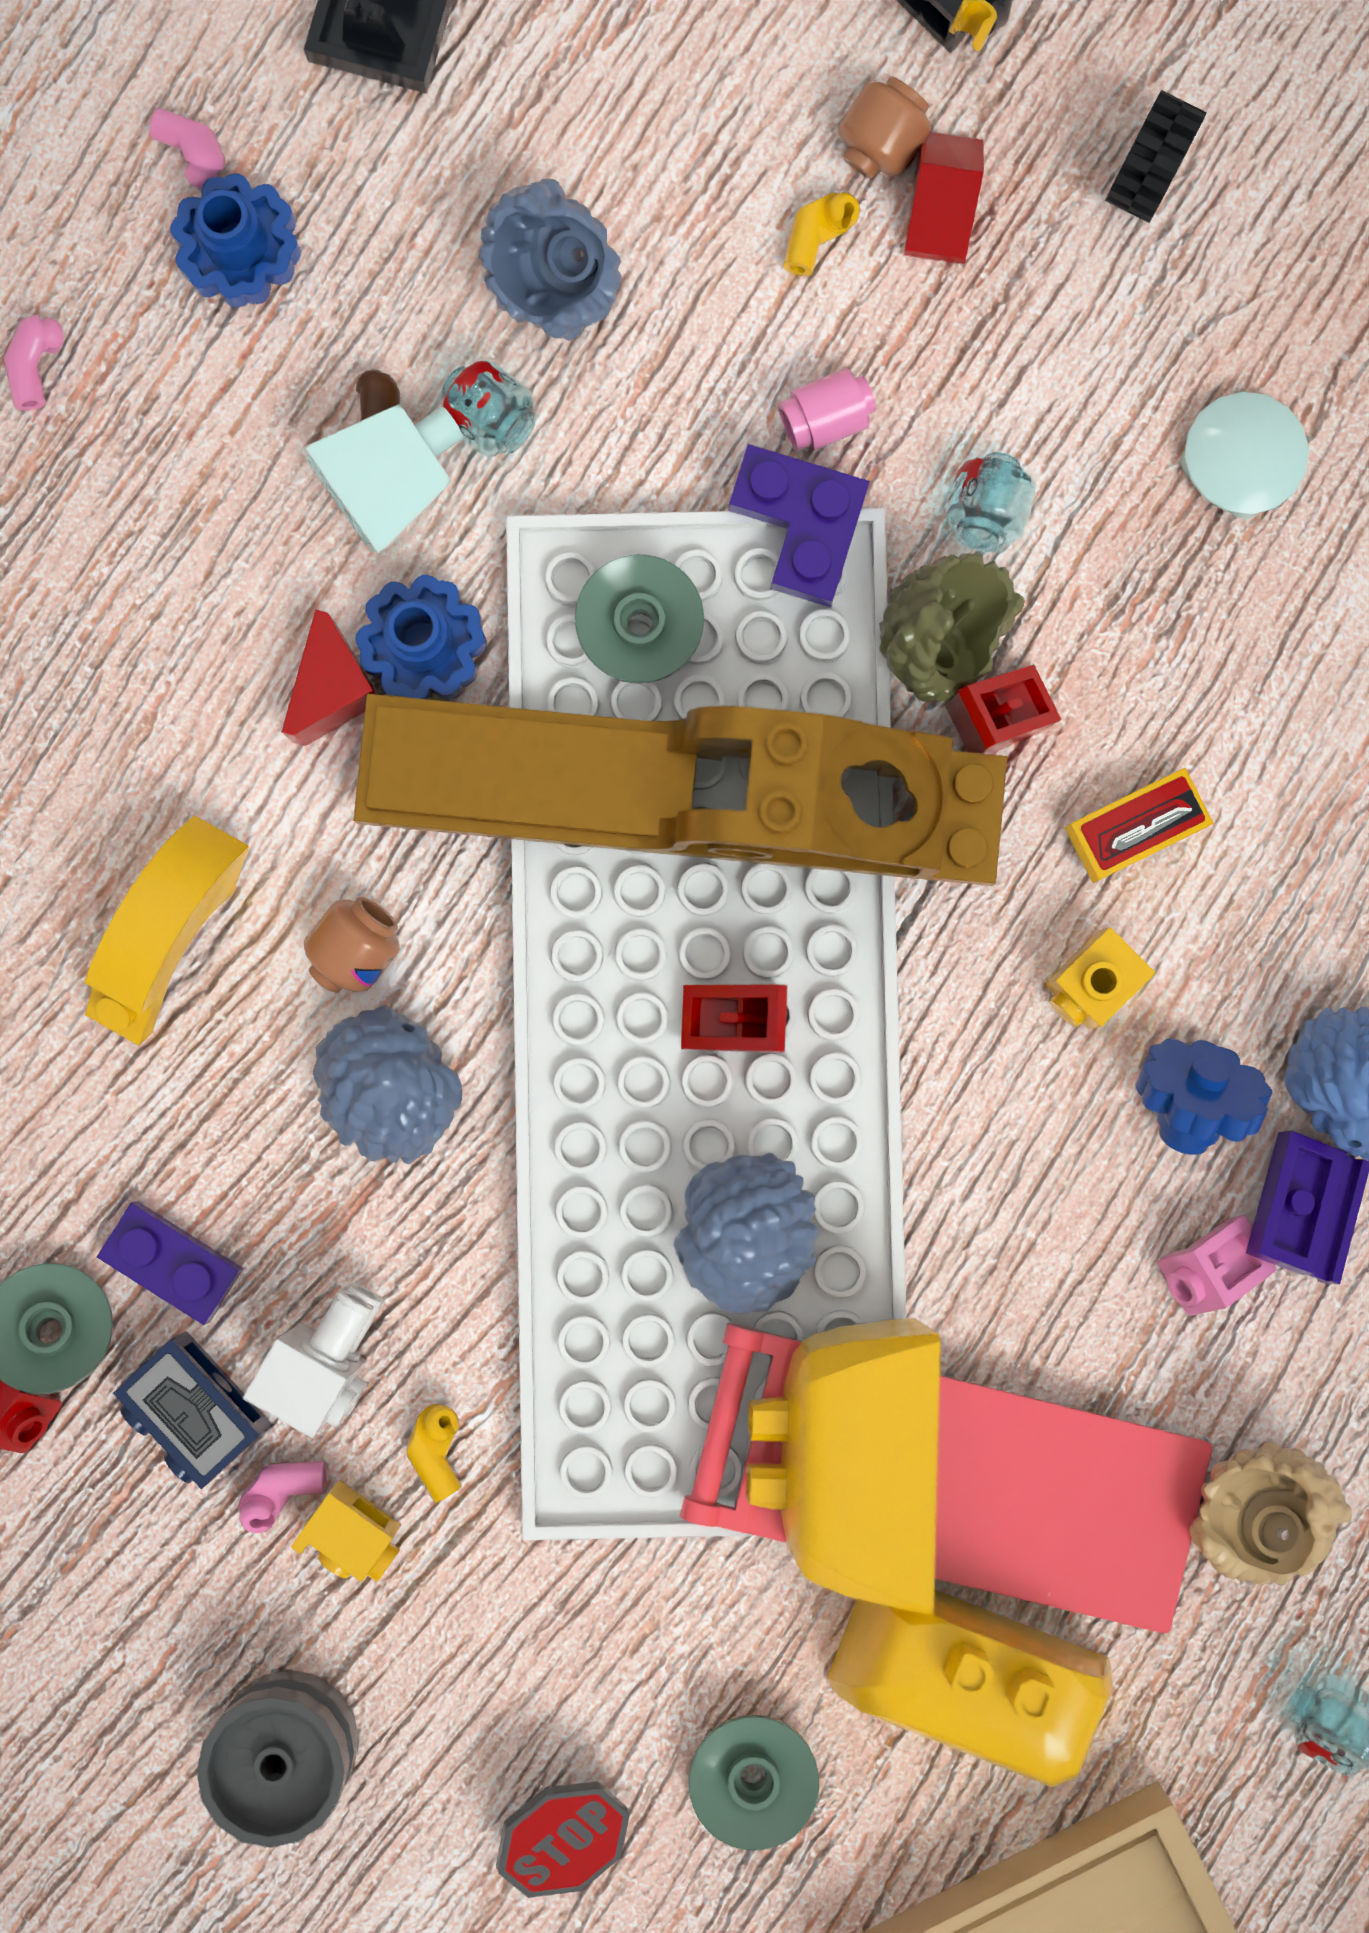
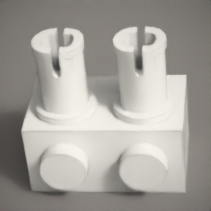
[243,1283,384,1439]

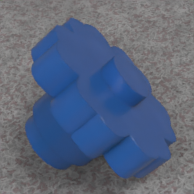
[170,173,302,308]
[355,575,487,700]
[1135,1038,1272,1155]

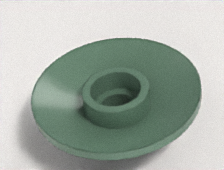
[575,554,704,684]
[0,1263,113,1394]
[689,1715,819,1851]

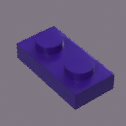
[97,1201,244,1325]

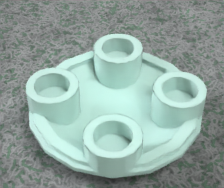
[1180,391,1309,519]

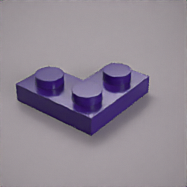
[729,444,870,608]

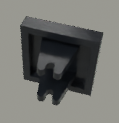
[303,0,454,94]

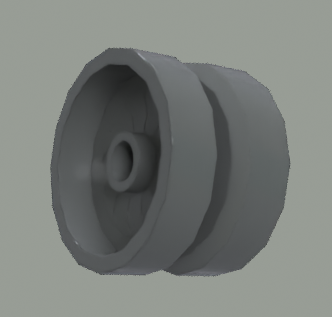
[196,1670,359,1848]

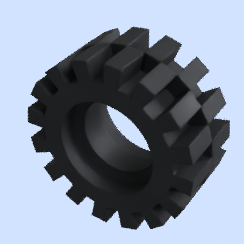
[1105,90,1207,223]

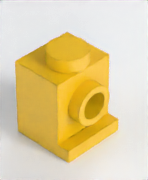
[290,1480,402,1583]

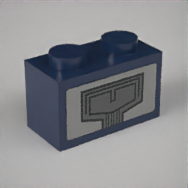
[113,1331,272,1490]

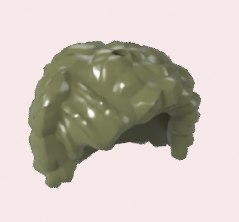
[879,552,1025,702]

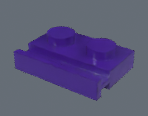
[1246,1130,1369,1284]

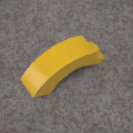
[84,815,249,1046]

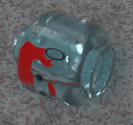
[442,359,536,457]
[946,452,1036,552]
[1286,1674,1369,1777]

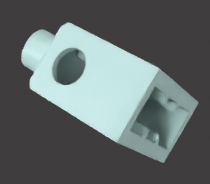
[300,404,463,553]

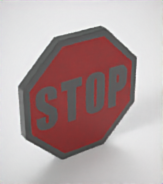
[496,1781,630,1898]

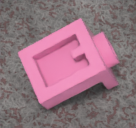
[1157,1214,1277,1316]

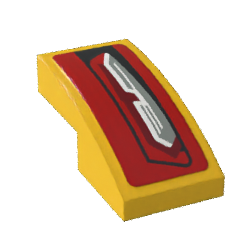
[1064,767,1214,883]

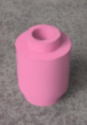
[778,368,876,451]

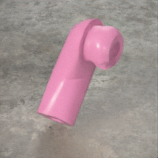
[149,108,225,188]
[4,314,63,410]
[238,1461,327,1533]

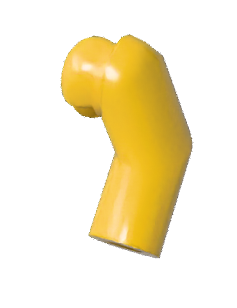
[783,192,860,276]
[406,1404,462,1503]

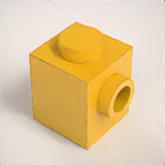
[1044,927,1156,1029]

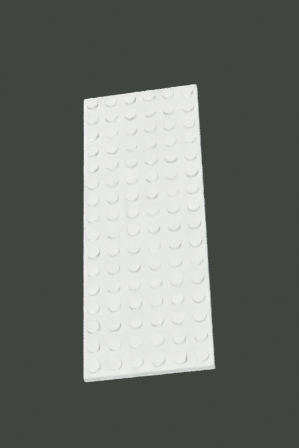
[506,508,906,1540]

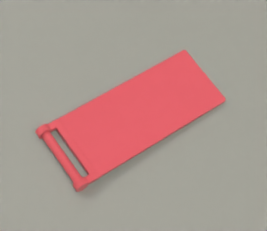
[680,1323,1212,1634]

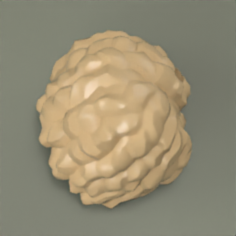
[1189,1442,1352,1586]

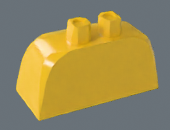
[746,1318,941,1615]
[827,1589,1113,1788]

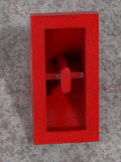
[904,132,984,264]
[281,609,378,746]
[946,664,1062,754]
[681,984,788,1053]

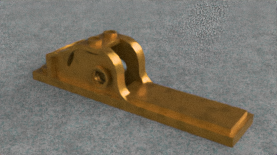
[353,694,1007,886]

